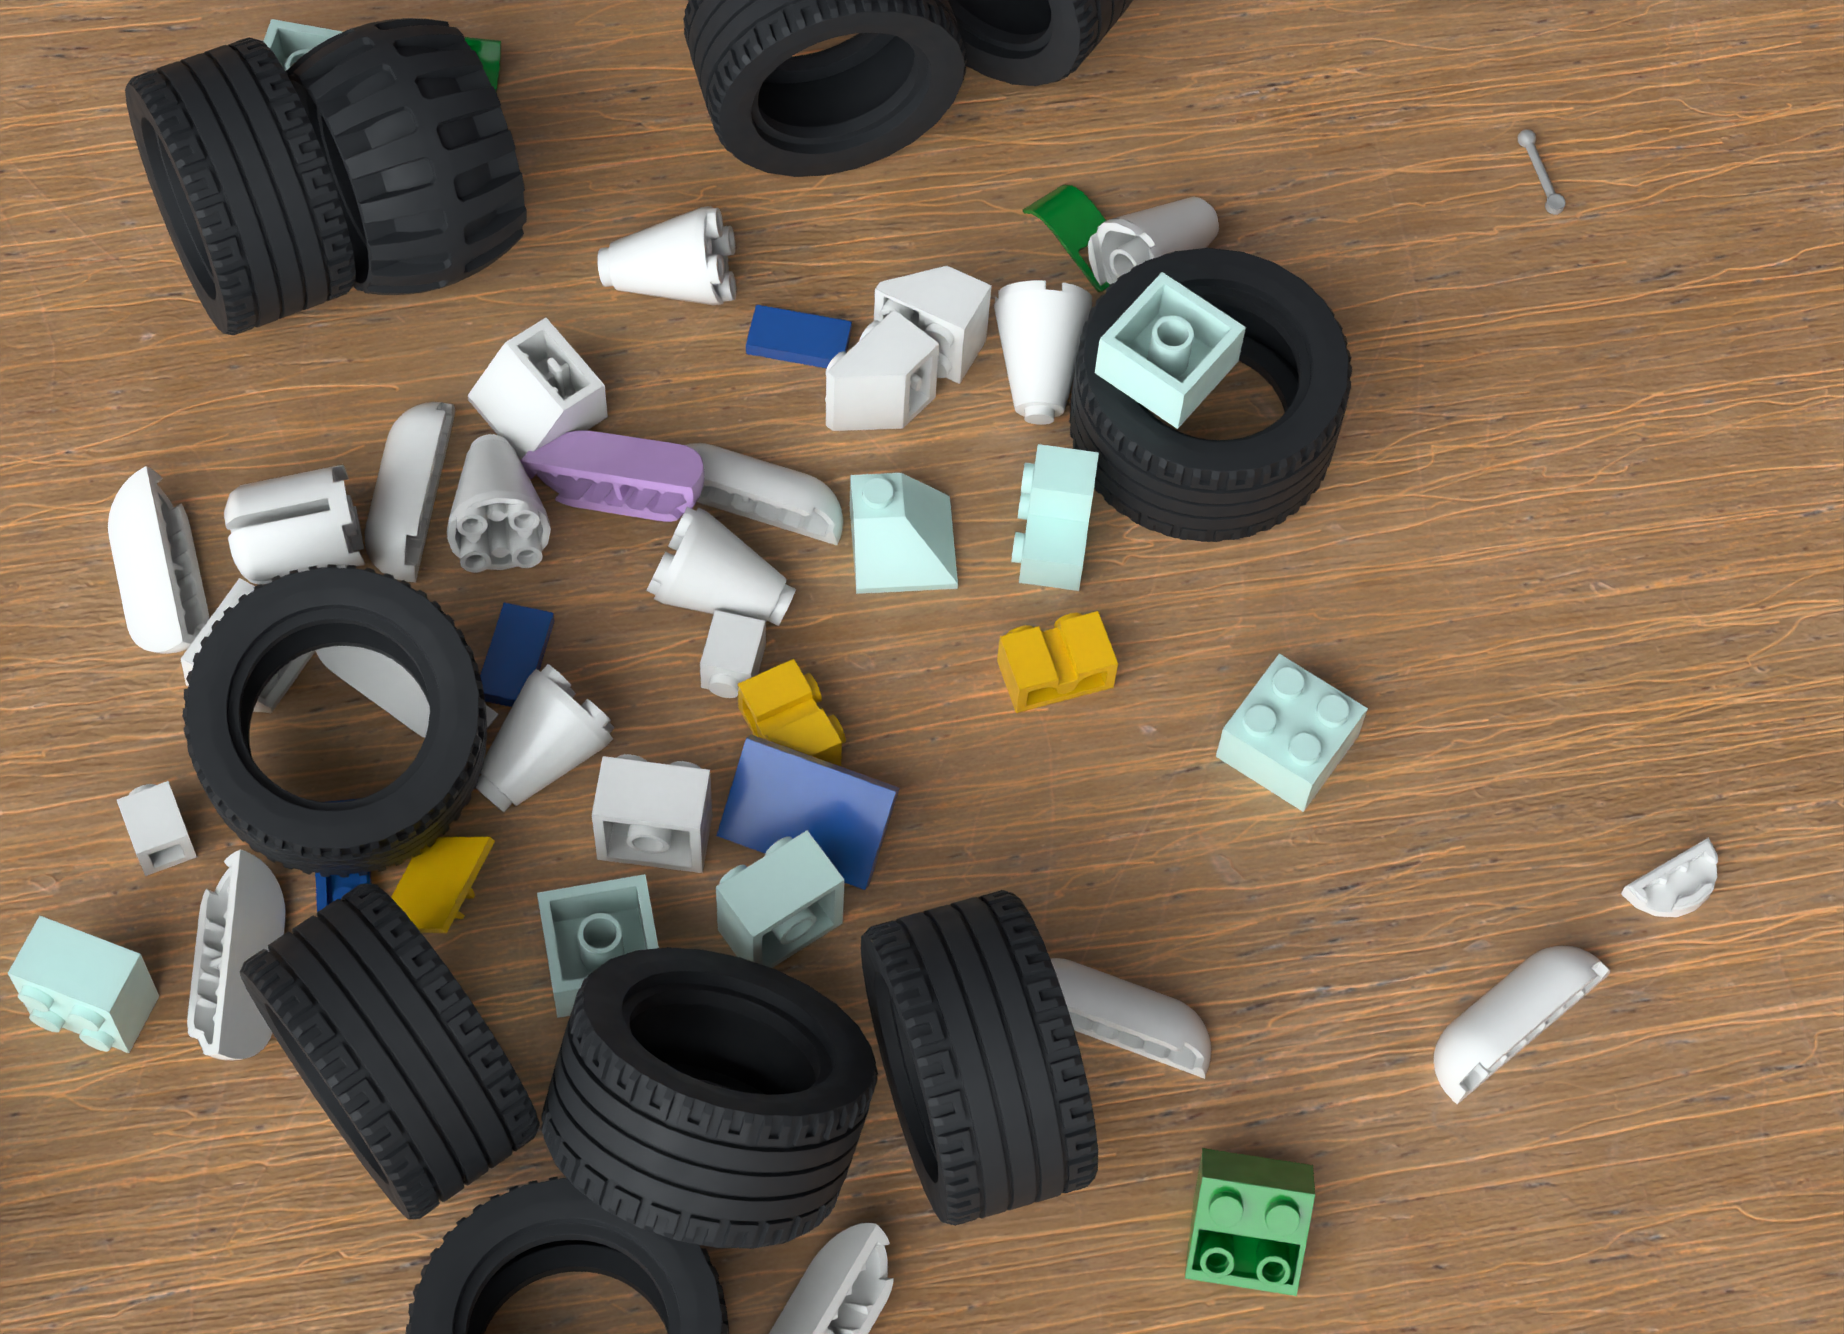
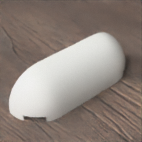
[365,402,455,583]
[685,443,843,545]
[108,466,209,654]
[315,646,498,738]
[187,849,286,1060]
[1434,946,1610,1104]
[1050,958,1211,1079]
[769,1223,894,1334]

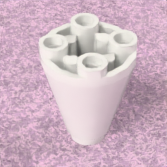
[598,206,736,305]
[447,434,551,573]
[646,507,796,626]
[476,664,614,812]

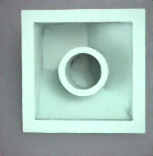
[849,473,958,594]

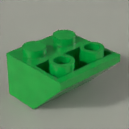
[1185,1148,1315,1296]

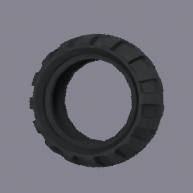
[285,18,527,295]

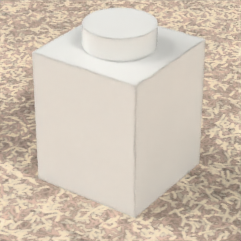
[700,610,766,698]
[117,781,197,876]

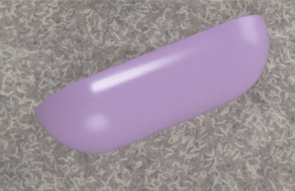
[520,430,704,522]

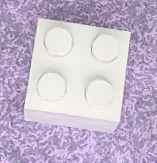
[592,754,712,873]

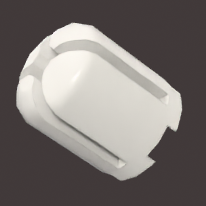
[224,465,365,586]

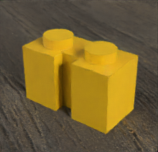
[997,611,1118,713]
[738,659,846,766]

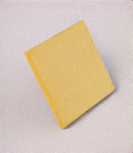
[391,837,495,933]

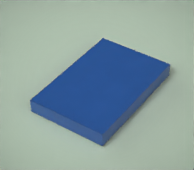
[716,734,900,890]

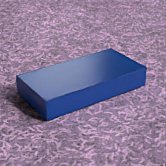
[746,304,852,368]
[480,602,555,707]

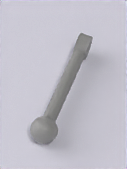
[1517,129,1566,215]

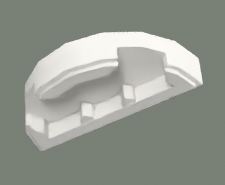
[1621,837,1718,917]

